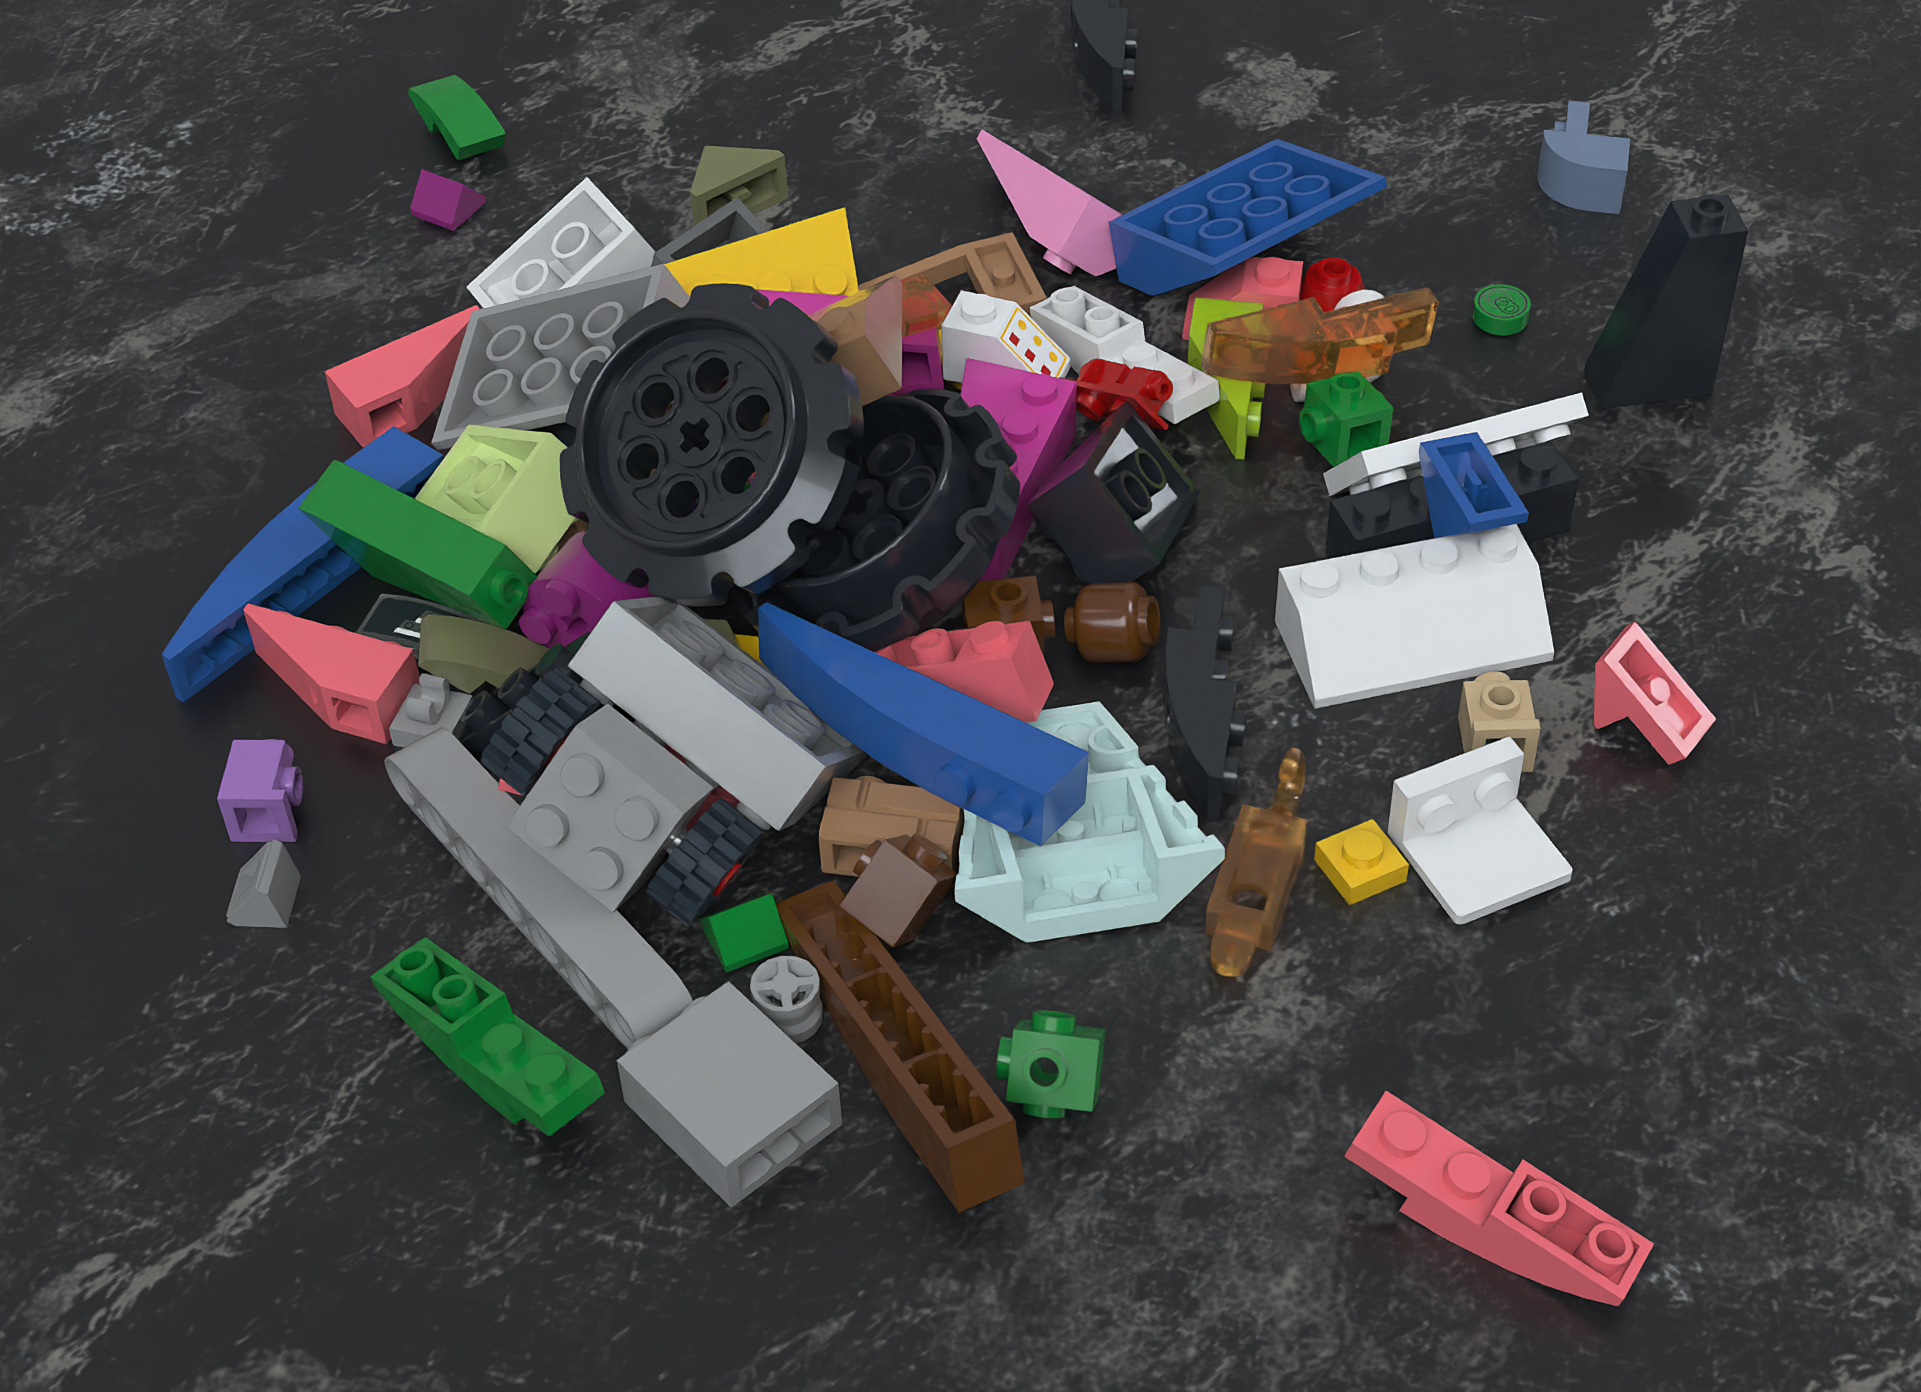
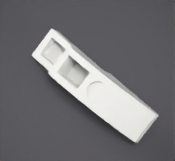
[1030,286,1220,424]

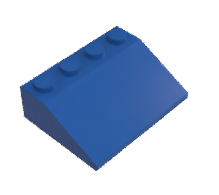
[1108,139,1387,296]

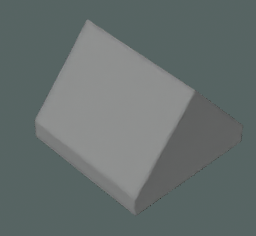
[226,839,301,928]

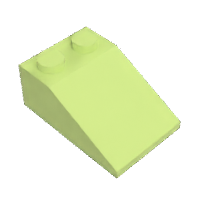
[415,424,579,574]

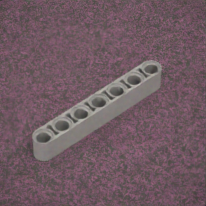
[384,727,693,1049]

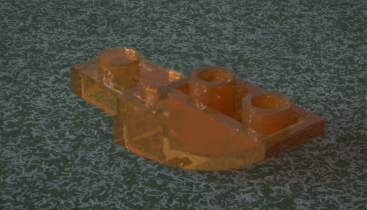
[1201,287,1439,384]

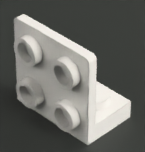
[1387,736,1572,925]

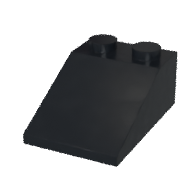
[1027,401,1200,585]

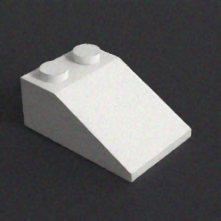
[467,177,655,308]

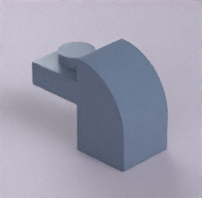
[1537,101,1630,214]

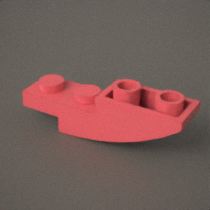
[1344,1091,1654,1306]

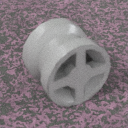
[750,956,823,1043]

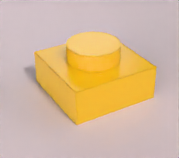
[1314,819,1409,906]

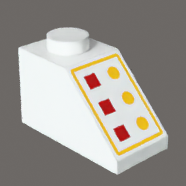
[941,290,1071,383]

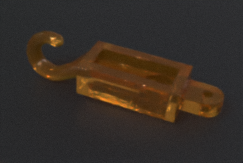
[1206,748,1308,977]

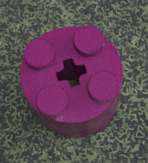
[519,532,655,649]

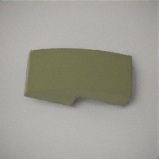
[418,614,549,694]

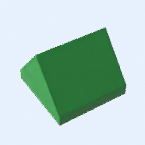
[700,893,789,973]

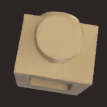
[1458,671,1541,772]

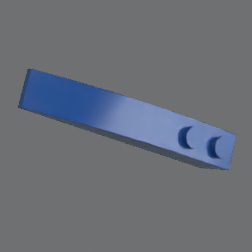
[161,426,444,703]
[758,602,1089,846]

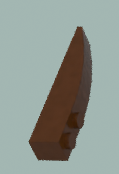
[775,880,1025,1213]

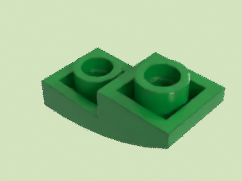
[408,75,506,160]

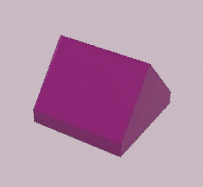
[410,169,486,231]

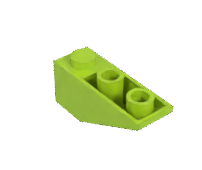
[1188,297,1272,460]

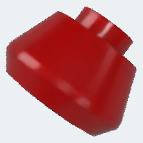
[1298,257,1366,330]

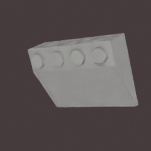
[431,264,690,450]
[568,597,867,831]

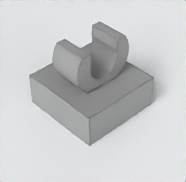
[389,673,473,748]

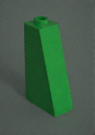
[298,460,537,630]

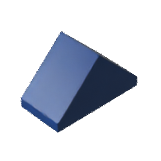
[1418,432,1529,538]

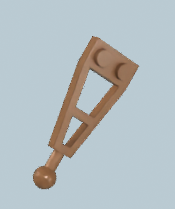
[858,232,1047,330]

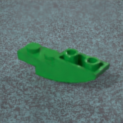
[370,937,605,1137]

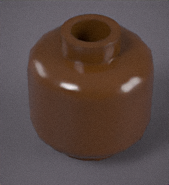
[1064,581,1161,664]

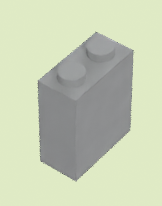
[617,981,842,1208]

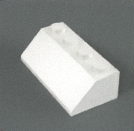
[1275,524,1554,709]

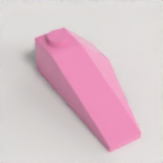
[977,130,1122,277]

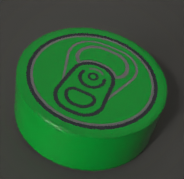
[1472,284,1531,336]

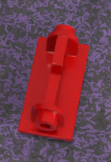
[1059,358,1173,430]

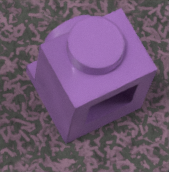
[217,739,303,842]

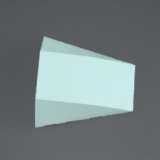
[955,701,1225,943]

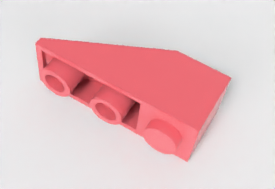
[325,305,480,448]
[243,603,420,744]
[874,621,1054,723]

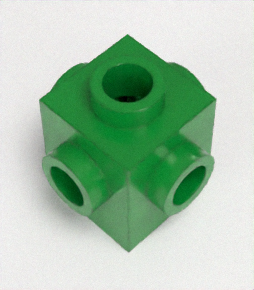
[1299,371,1393,467]
[996,1010,1106,1118]

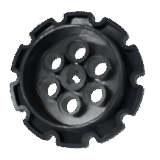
[560,283,864,606]
[731,389,1020,652]

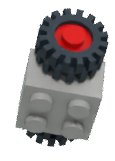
[481,668,765,927]

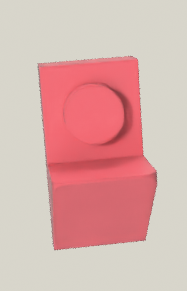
[1594,622,1716,765]

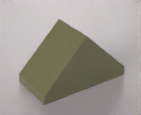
[690,146,788,226]

